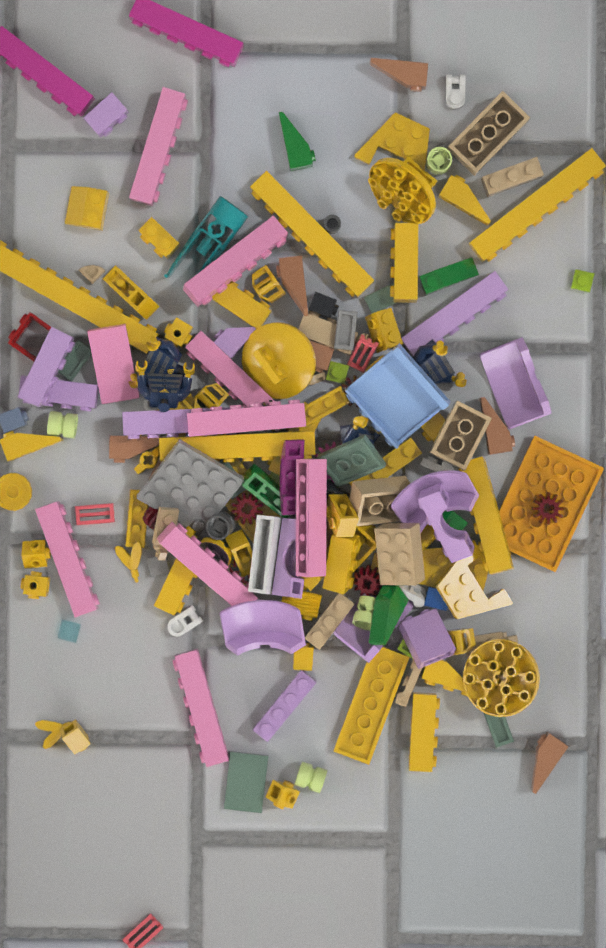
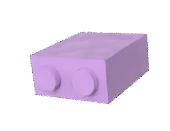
[399,609,456,669]

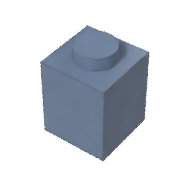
[0,407,29,433]

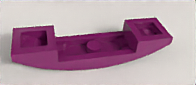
[280,439,305,515]

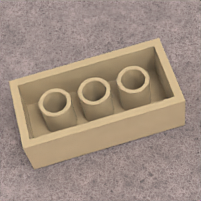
[447,91,530,176]

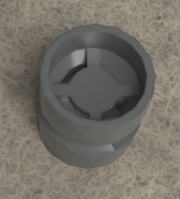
[206,510,238,540]

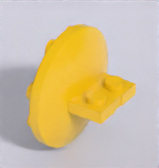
[368,157,437,224]
[242,322,316,399]
[463,639,540,717]

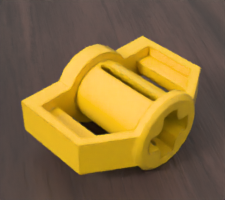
[252,265,286,303]
[193,383,229,409]
[134,446,160,475]
[447,628,476,655]

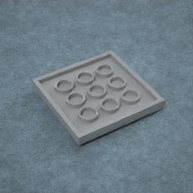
[137,439,244,535]

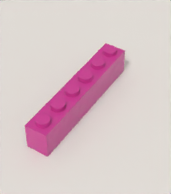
[129,0,244,67]
[0,26,95,117]

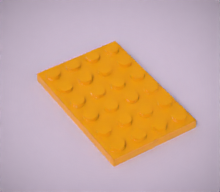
[499,435,604,572]

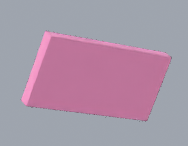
[87,324,140,404]

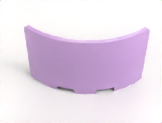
[480,337,552,429]
[391,470,479,533]
[333,593,414,663]
[219,600,306,656]

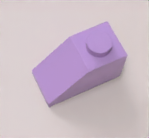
[214,327,256,359]

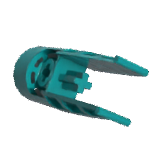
[164,196,248,278]

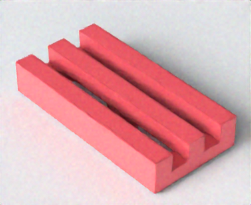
[347,335,379,373]
[75,503,115,525]
[122,913,163,948]

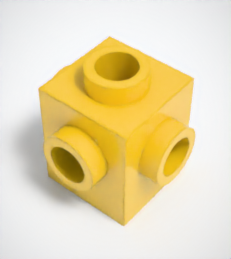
[164,317,194,347]
[21,540,51,568]
[20,571,50,599]
[265,780,300,809]

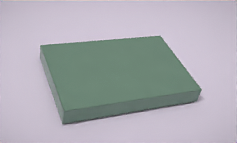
[317,435,386,487]
[224,751,269,813]

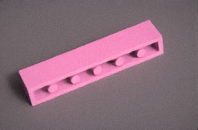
[129,87,188,206]
[183,216,288,307]
[185,331,276,408]
[187,400,306,437]
[296,459,327,577]
[35,501,100,617]
[156,522,258,606]
[173,648,229,767]

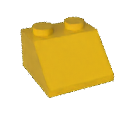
[65,186,110,231]

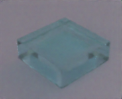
[57,619,81,643]

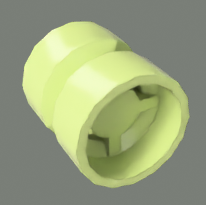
[426,147,452,175]
[47,411,78,439]
[352,596,376,631]
[294,761,328,794]

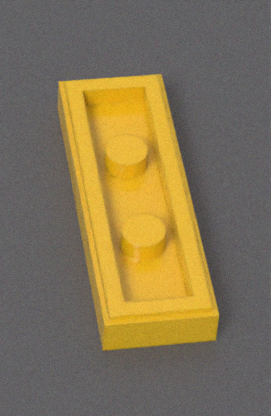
[297,386,350,431]
[125,489,149,548]

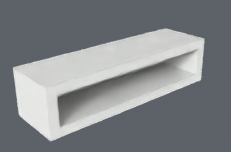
[248,515,282,594]

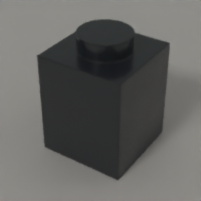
[309,291,339,318]

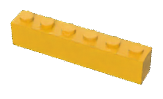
[459,456,514,575]

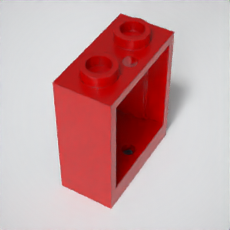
[8,312,51,362]

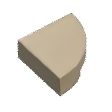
[79,265,106,284]
[309,372,326,386]

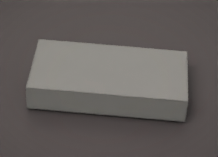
[334,310,358,351]

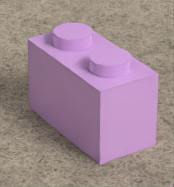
[83,92,129,138]

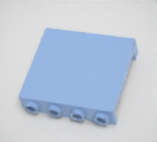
[345,343,450,449]

